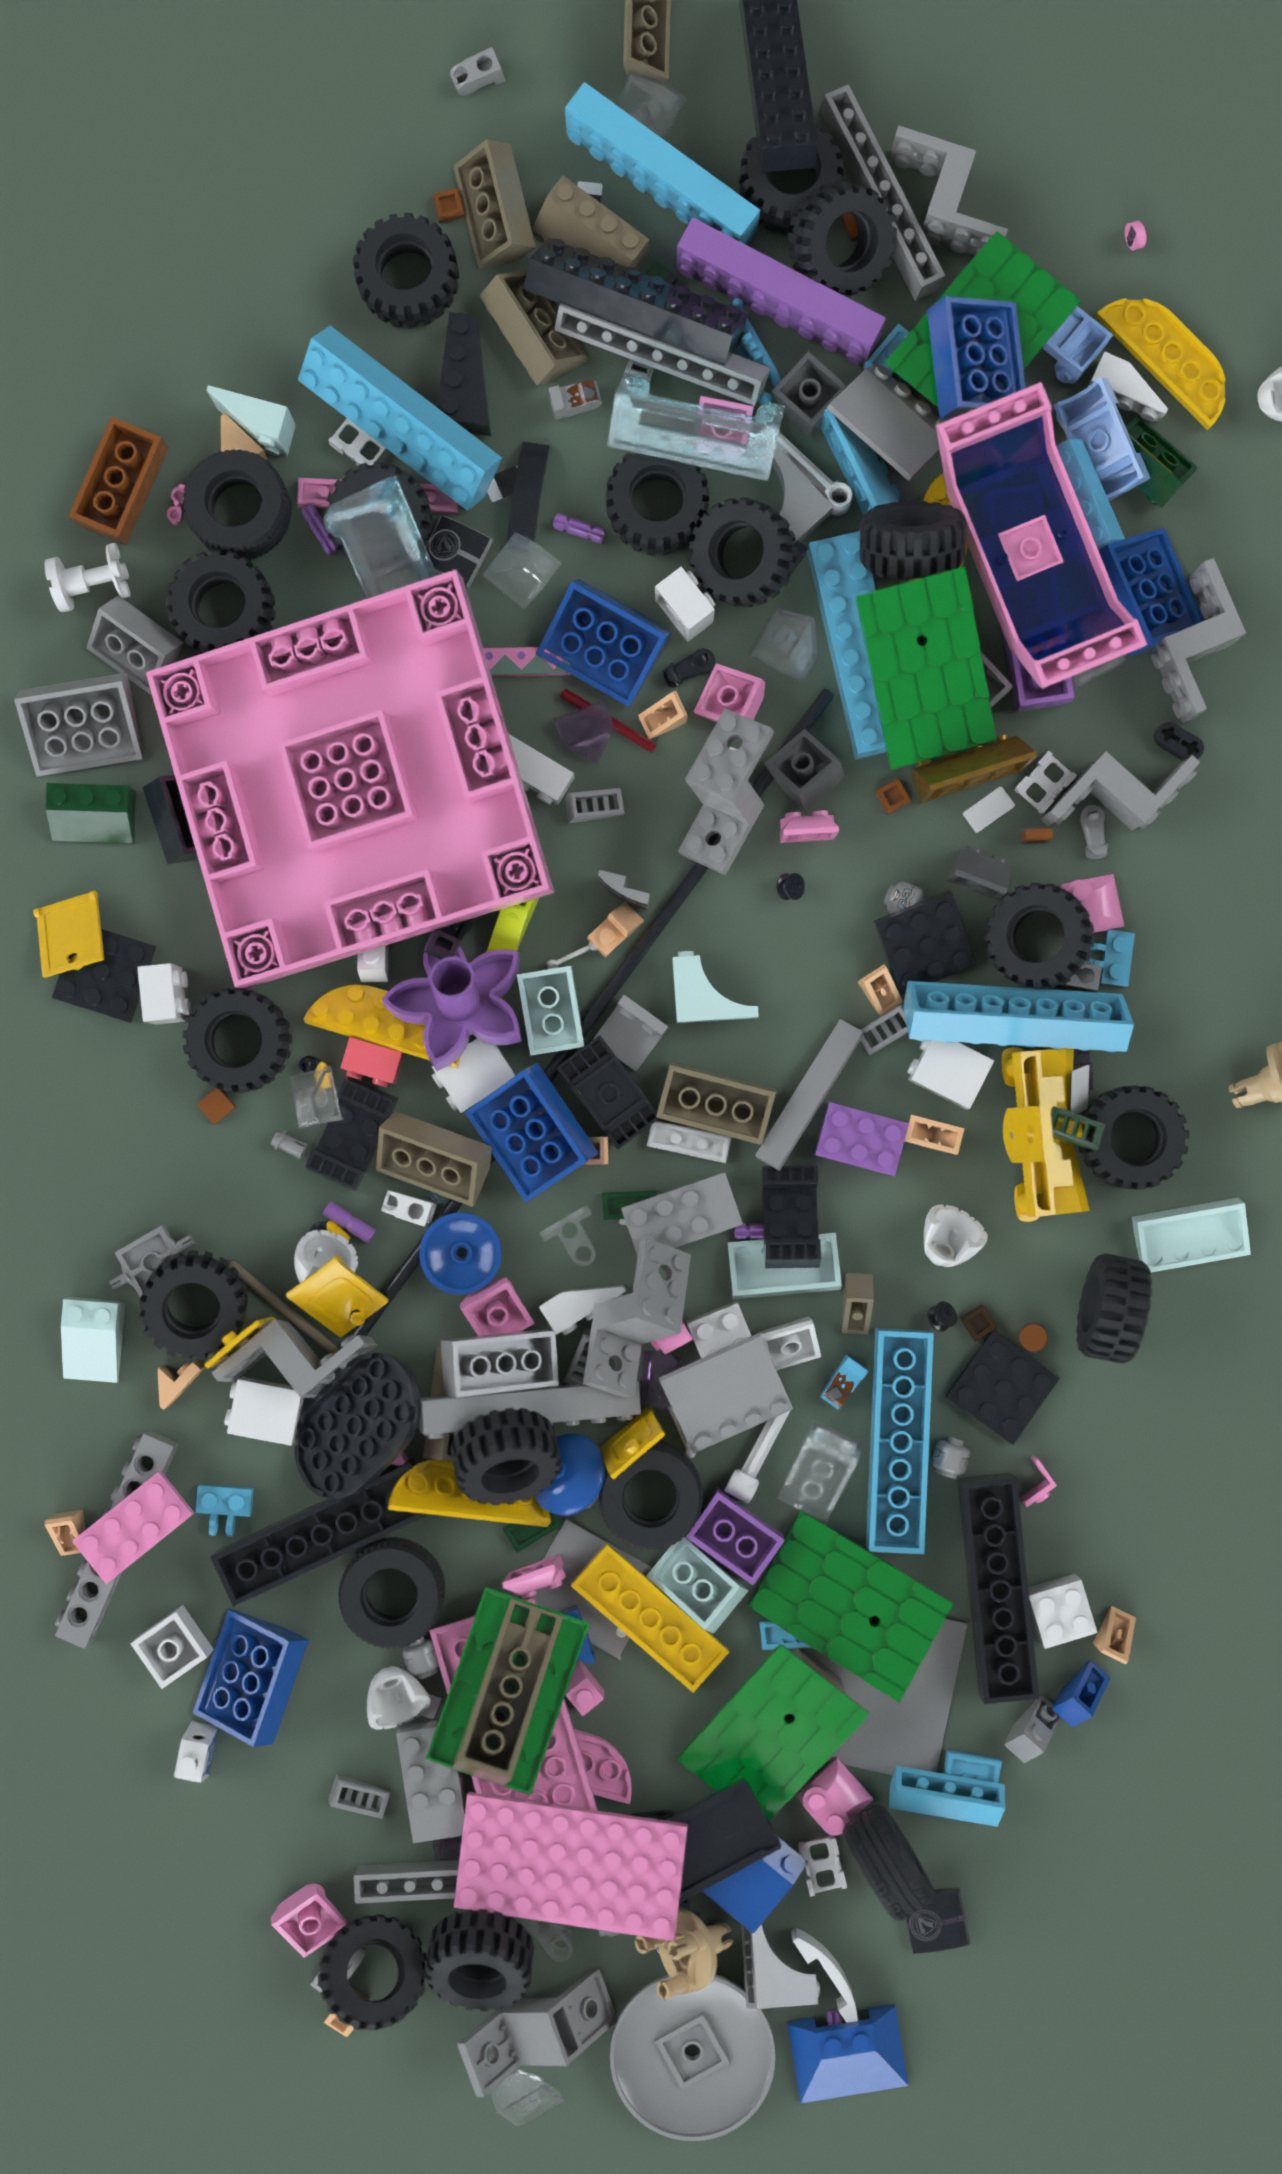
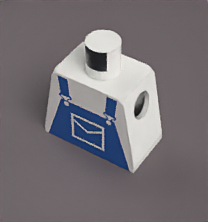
[174,1720,218,1782]

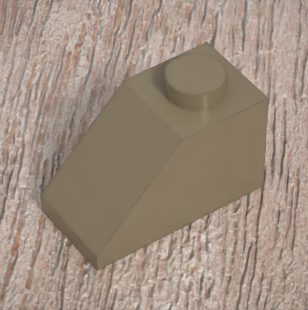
[841,1273,874,1335]

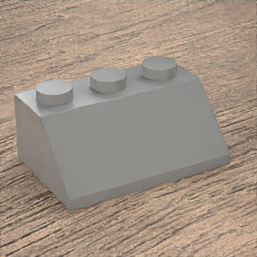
[86,596,183,695]

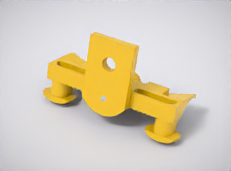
[1001,1047,1090,1222]

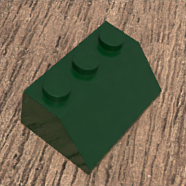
[1125,415,1198,508]
[46,783,136,844]

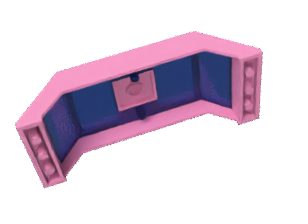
[936,382,1147,689]

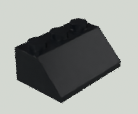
[143,775,198,864]

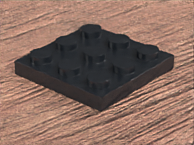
[874,890,976,996]
[52,929,156,1023]
[945,1331,1060,1445]

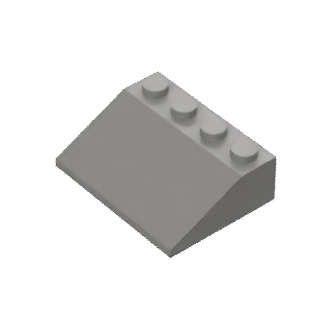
[827,363,946,481]
[14,672,143,777]
[659,1333,793,1454]

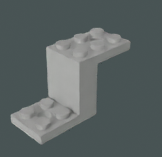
[889,126,1008,256]
[1151,558,1246,724]
[678,708,774,875]
[1041,751,1200,831]
[583,1238,691,1399]
[212,1319,377,1398]
[457,1968,618,2097]

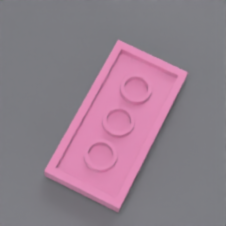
[72,1470,194,1584]

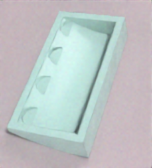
[1132,1197,1251,1272]
[728,1233,842,1300]

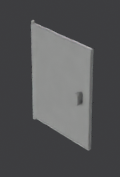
[522,1519,653,1660]

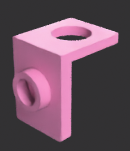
[1019,1455,1057,1507]

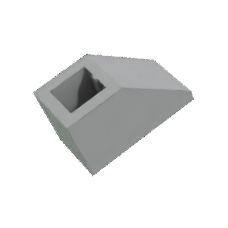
[1004,1695,1060,1763]

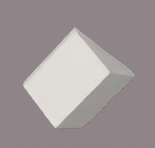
[758,1316,821,1370]

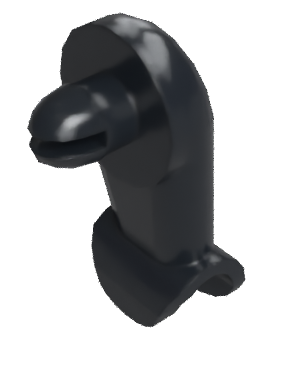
[663,648,715,688]

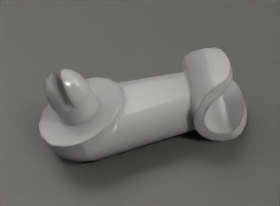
[1080,805,1108,860]

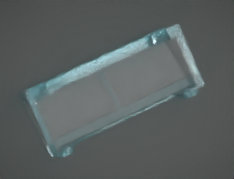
[607,371,785,481]
[324,476,437,599]

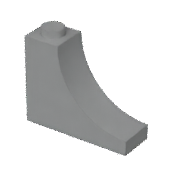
[769,447,834,545]
[741,1924,820,2009]

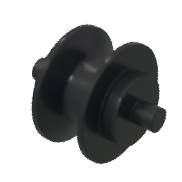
[776,873,805,900]
[927,1301,957,1332]

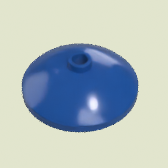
[419,1212,502,1295]
[534,1433,605,1516]

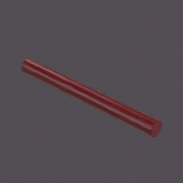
[560,688,657,753]

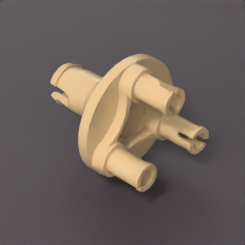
[1229,1042,1282,1108]
[635,1909,733,2000]

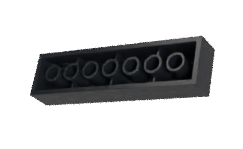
[739,0,817,172]
[524,238,748,366]
[210,1458,430,1607]
[957,1473,1039,1704]

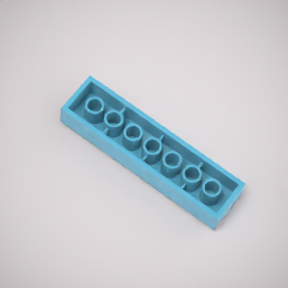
[565,82,760,246]
[298,326,502,511]
[807,531,886,759]
[903,981,1134,1052]
[866,1328,934,1554]

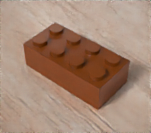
[69,416,169,546]

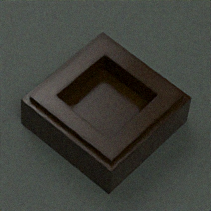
[959,1304,998,1342]

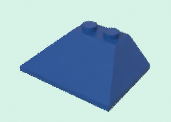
[787,2004,908,2104]

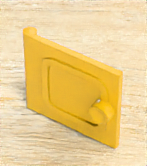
[33,890,104,978]
[286,1255,388,1338]
[205,1316,276,1368]
[599,1405,665,1479]

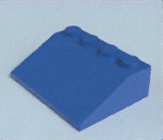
[927,296,1026,420]
[1099,528,1204,657]
[536,579,672,707]
[465,1063,599,1203]
[193,1609,309,1747]
[702,1792,808,1933]

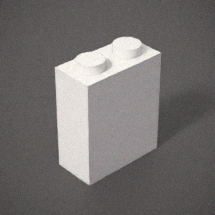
[432,1038,516,1113]
[907,1040,994,1110]
[225,1376,304,1446]

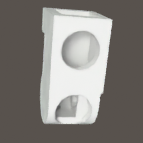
[381,1190,438,1227]

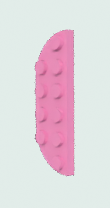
[574,1729,632,1805]

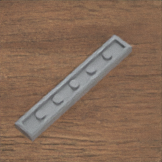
[755,1019,864,1171]

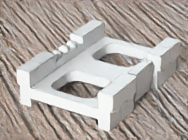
[328,418,386,467]
[1014,751,1077,814]
[798,1835,847,1897]

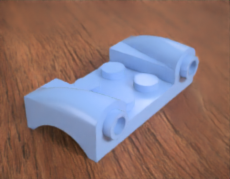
[1042,307,1113,384]
[1053,377,1150,501]

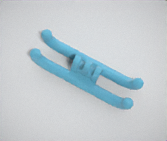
[732,298,782,405]

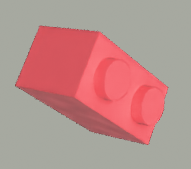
[340,1037,405,1088]

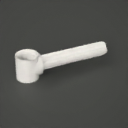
[768,431,852,516]
[724,1410,791,1504]

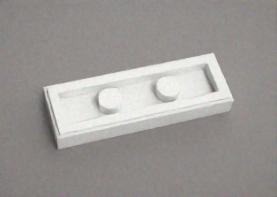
[647,1121,731,1163]

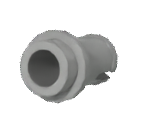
[271,1130,308,1159]

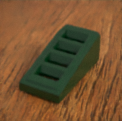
[1050,1106,1105,1151]

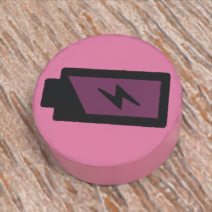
[1125,220,1147,251]

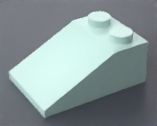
[207,385,296,457]
[517,966,584,1056]
[61,1297,126,1383]
[646,1537,748,1633]

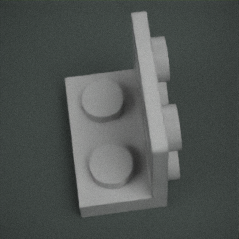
[593,995,668,1071]

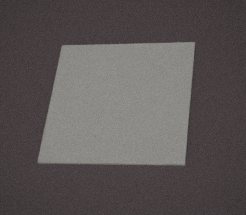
[803,1616,968,1775]

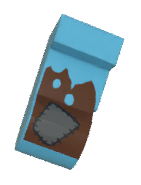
[820,1354,869,1409]

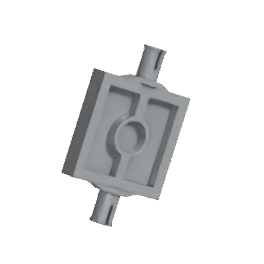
[109,1225,195,1298]

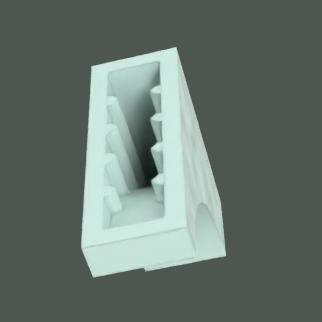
[672,951,759,1024]

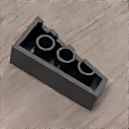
[437,312,491,436]

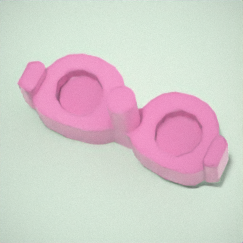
[167,484,185,526]

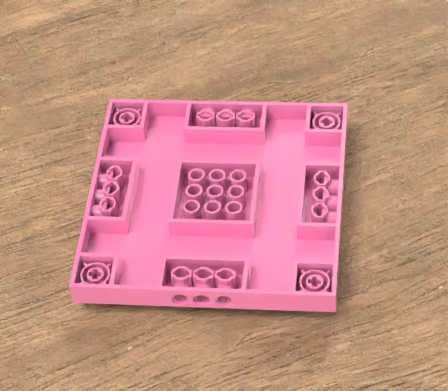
[146,569,555,989]

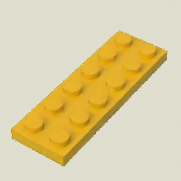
[571,1543,729,1693]

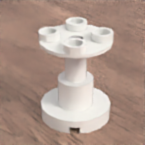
[44,543,131,612]

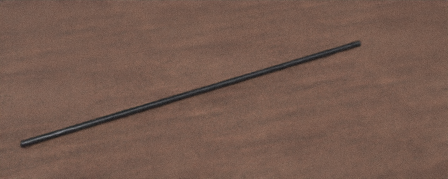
[350,688,834,1337]

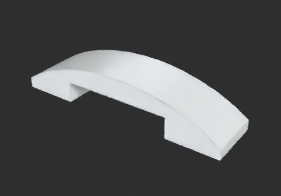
[791,1928,858,2023]

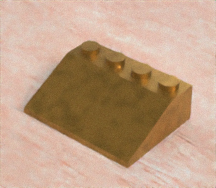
[910,734,1037,804]

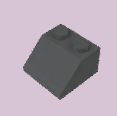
[772,351,847,438]
[764,729,845,812]
[947,846,1013,900]

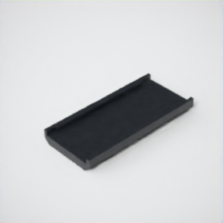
[665,1777,781,1903]

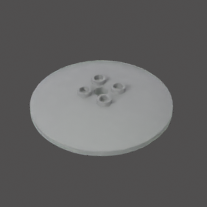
[610,1974,776,2141]

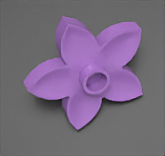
[381,930,522,1071]

